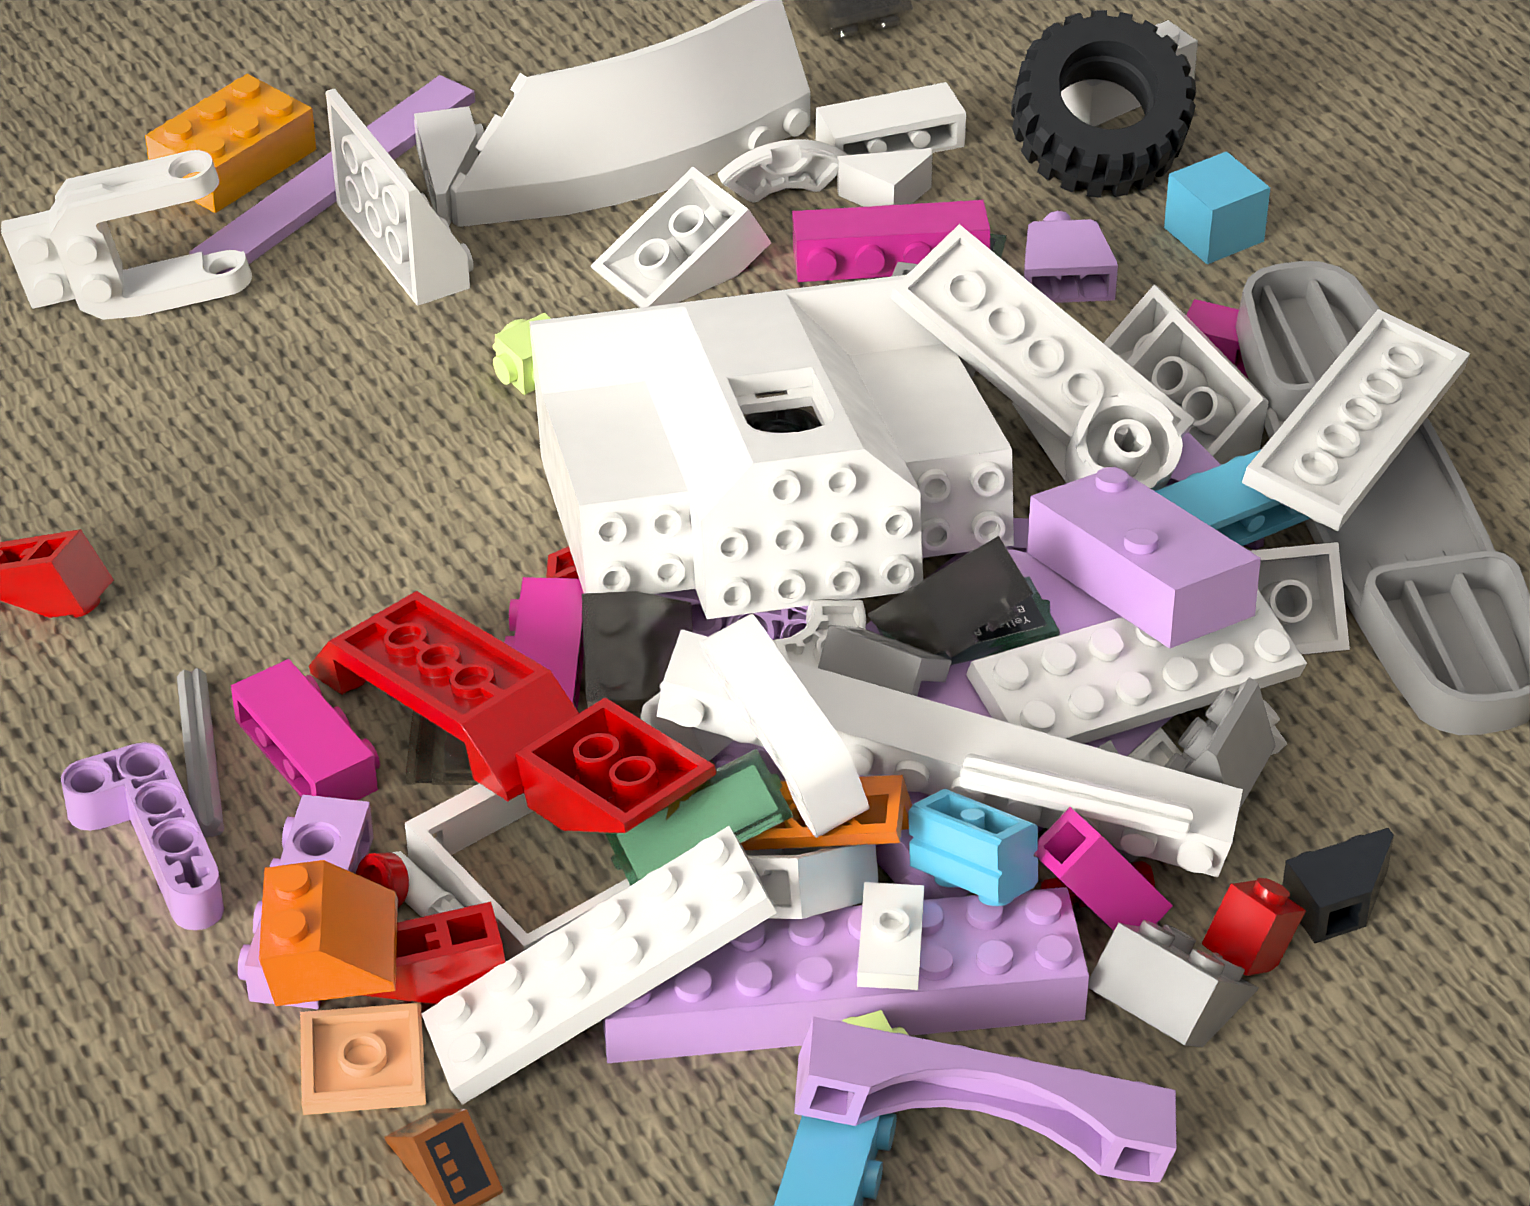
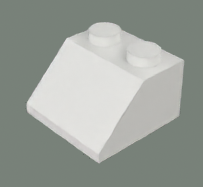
[1250,542,1350,654]

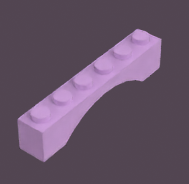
[794,1017,1177,1182]

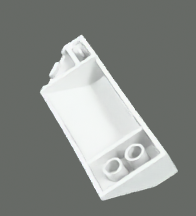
[450,0,810,227]

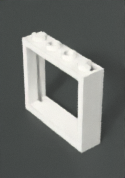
[405,783,671,961]

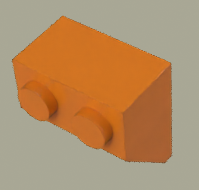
[259,860,398,1006]

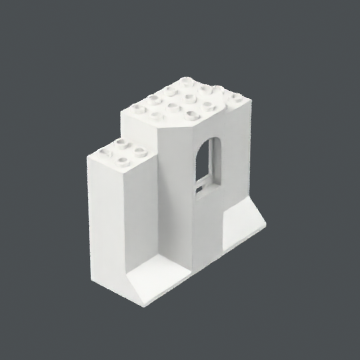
[529,275,1014,619]

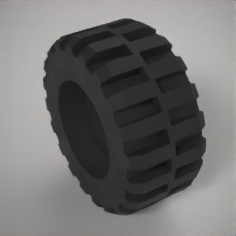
[1011,10,1197,198]

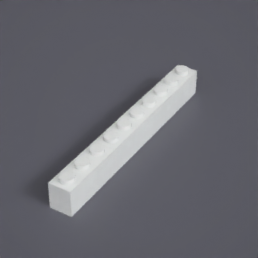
[656,629,1243,877]

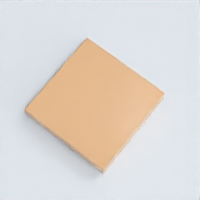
[300,1002,426,1115]

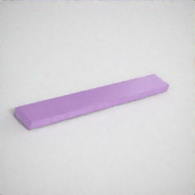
[189,75,475,274]

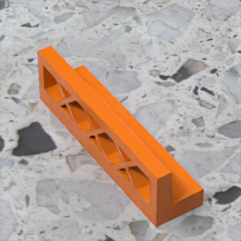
[668,775,912,850]

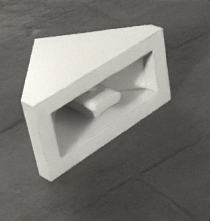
[837,148,932,207]

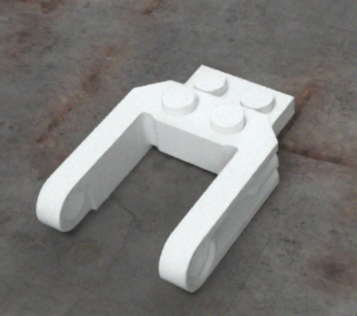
[1,150,252,320]

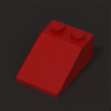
[515,698,716,833]

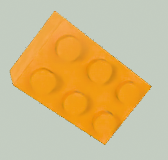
[145,73,317,213]

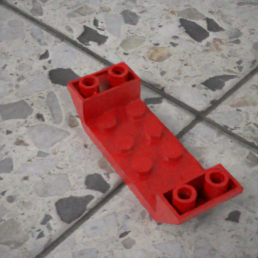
[309,591,579,802]

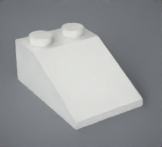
[591,167,771,308]

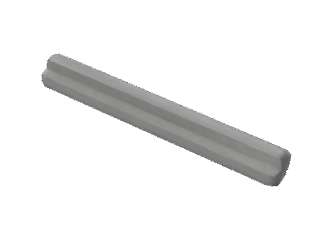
[177,668,224,838]

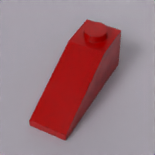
[0,529,114,618]
[360,902,505,1004]

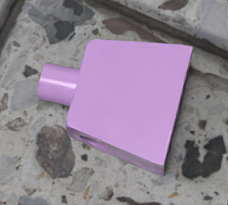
[1024,211,1118,303]

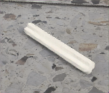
[960,753,1193,840]

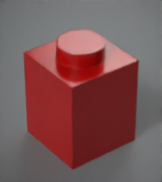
[1201,878,1306,976]

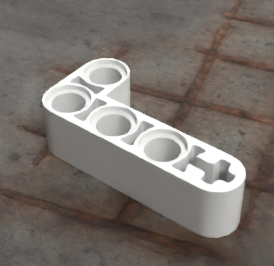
[700,614,869,838]

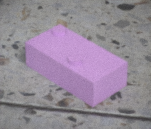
[1027,467,1261,649]

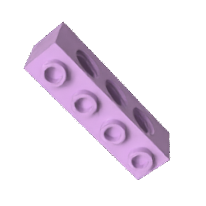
[238,794,374,1009]

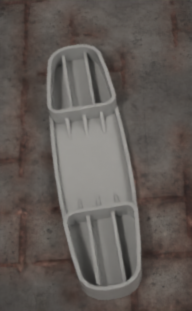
[1235,261,1530,735]

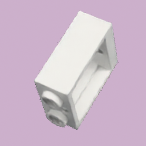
[745,844,878,919]

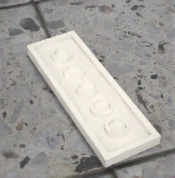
[890,224,1195,446]
[1242,309,1470,531]
[966,590,1307,744]
[422,826,777,1105]

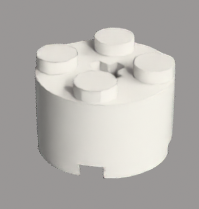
[1065,391,1183,491]

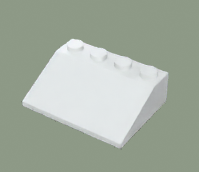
[326,88,473,306]

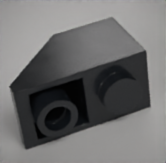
[1282,827,1394,943]

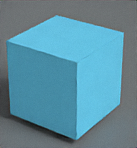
[1164,151,1271,264]

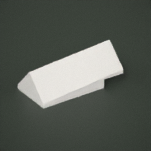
[1103,285,1269,465]

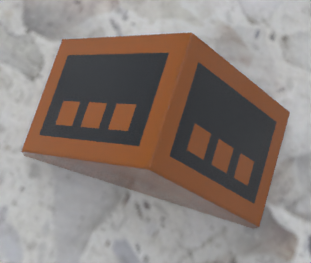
[385,1109,503,1206]

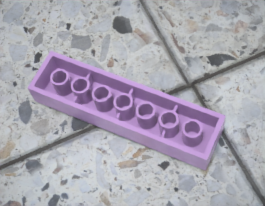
[602,887,1089,1063]

